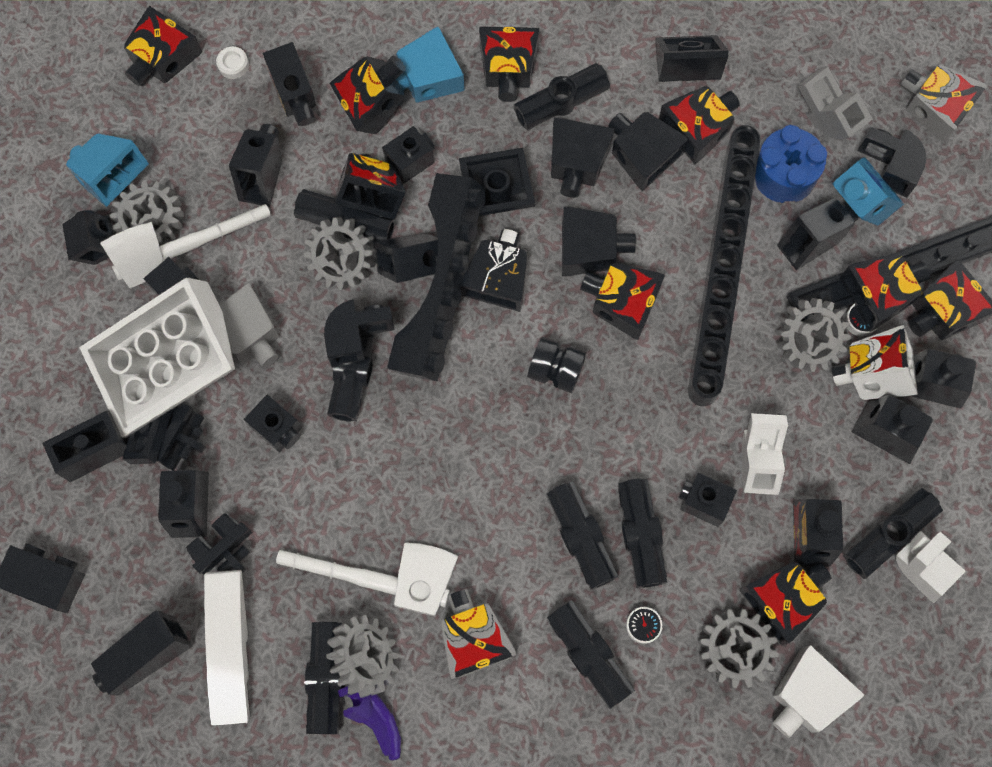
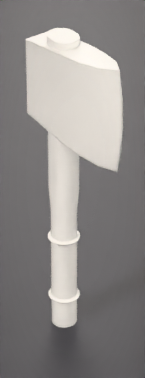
[101,204,271,288]
[276,543,458,617]

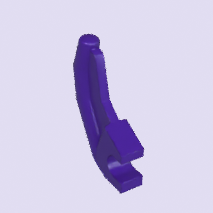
[338,686,401,761]

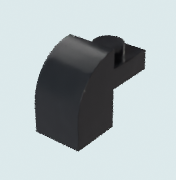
[857,127,926,198]
[324,299,395,368]

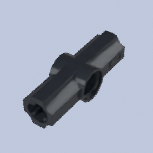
[514,63,610,130]
[294,189,396,241]
[327,334,376,422]
[617,478,667,588]
[546,481,619,590]
[843,488,943,579]
[546,600,635,709]
[305,622,345,734]

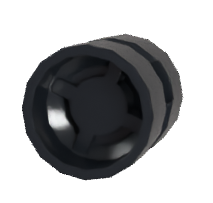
[527,337,587,393]

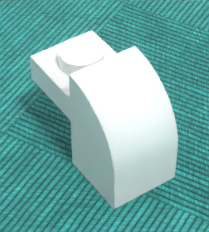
[742,413,788,495]
[896,531,966,603]

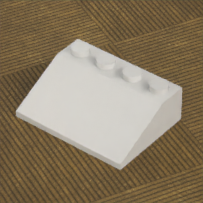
[79,277,235,438]

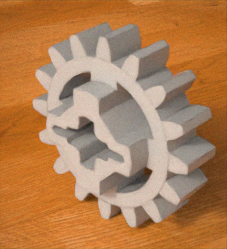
[110,180,184,246]
[304,217,377,290]
[775,298,851,372]
[698,609,779,689]
[326,615,399,698]

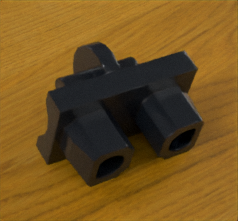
[156,403,206,471]
[186,513,253,575]

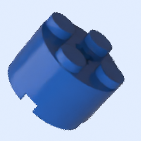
[755,125,827,203]

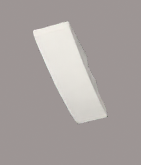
[204,570,250,725]

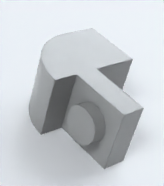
[798,67,873,139]

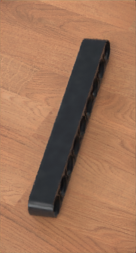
[688,125,760,406]

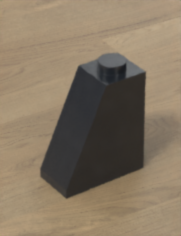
[91,610,193,696]

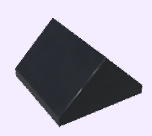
[655,35,729,82]
[459,147,535,216]

